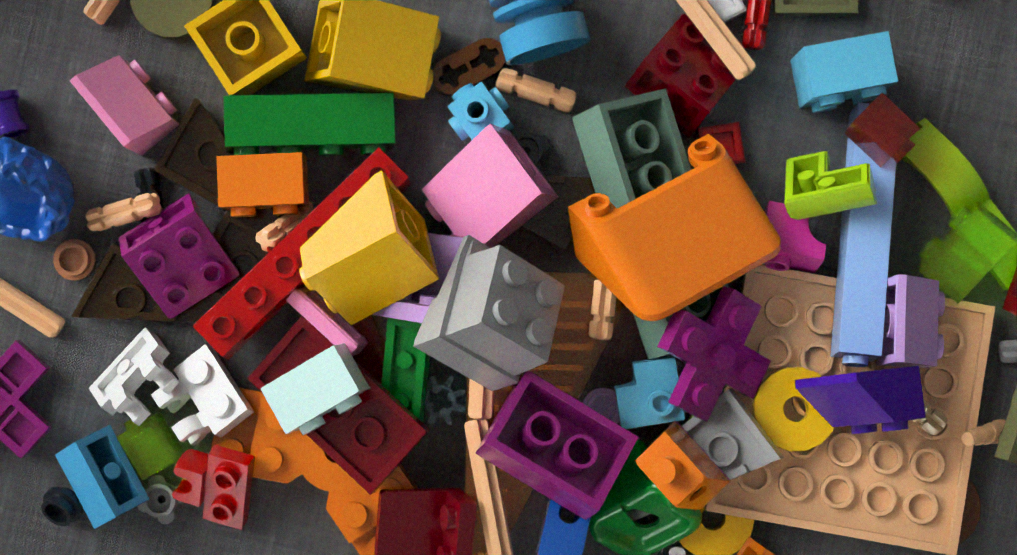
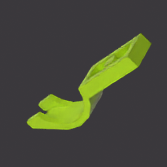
[897,118,1017,291]

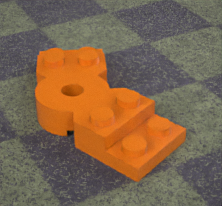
[211,387,418,555]

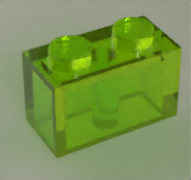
[919,201,1017,304]

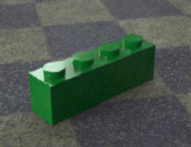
[223,93,395,157]

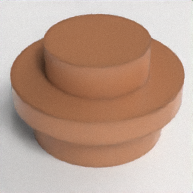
[53,239,96,281]

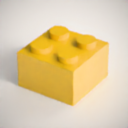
[184,0,307,95]

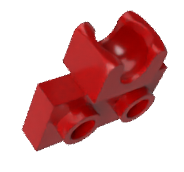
[172,444,255,530]

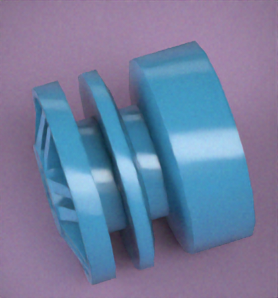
[489,0,591,65]

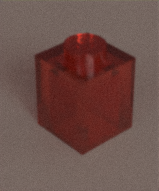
[844,93,920,168]

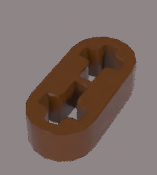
[433,38,506,97]

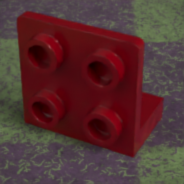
[624,14,736,138]
[374,488,477,555]

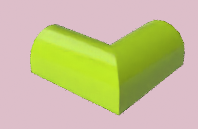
[784,151,877,220]

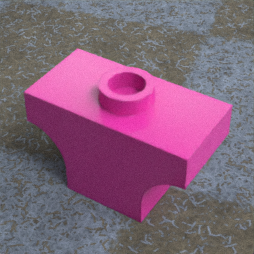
[764,201,827,273]

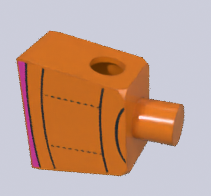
[635,421,731,510]

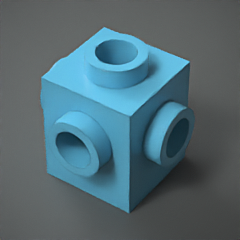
[447,82,514,141]

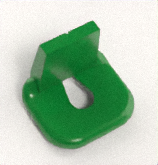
[589,439,702,555]

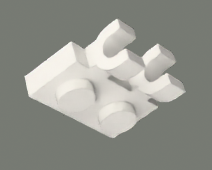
[89,327,179,426]
[151,344,254,446]

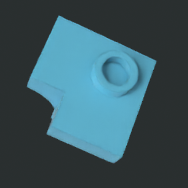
[614,355,685,429]

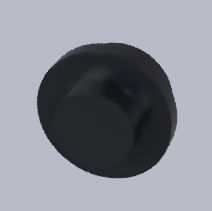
[41,487,83,526]

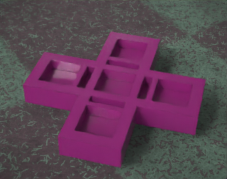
[657,286,771,422]
[0,340,53,459]

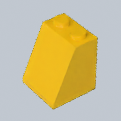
[304,0,441,101]
[299,171,439,325]

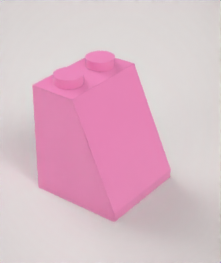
[422,124,559,248]

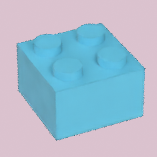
[790,31,898,113]

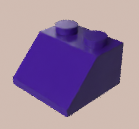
[795,366,926,434]

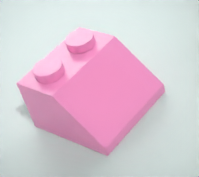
[69,55,179,156]

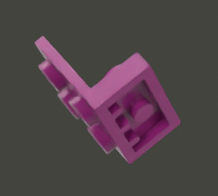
[118,193,239,319]

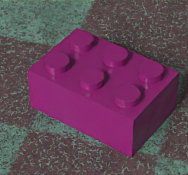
[475,370,639,520]

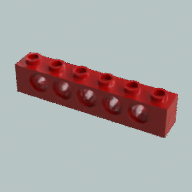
[193,147,410,360]

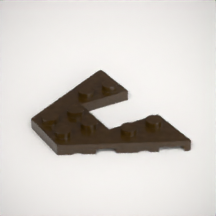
[71,98,278,322]

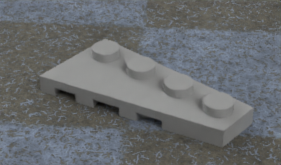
[627,389,784,521]

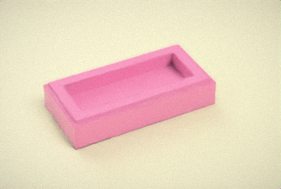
[286,287,368,356]

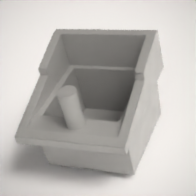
[413,235,565,391]

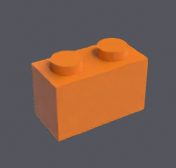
[216,152,309,217]

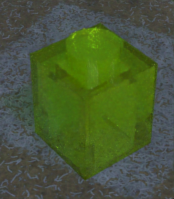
[116,413,184,480]

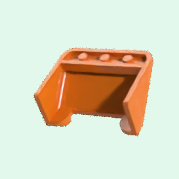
[568,134,781,321]

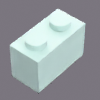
[260,343,370,436]

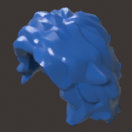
[0,137,75,242]

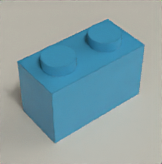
[55,425,149,529]

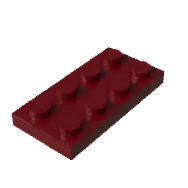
[247,316,430,495]

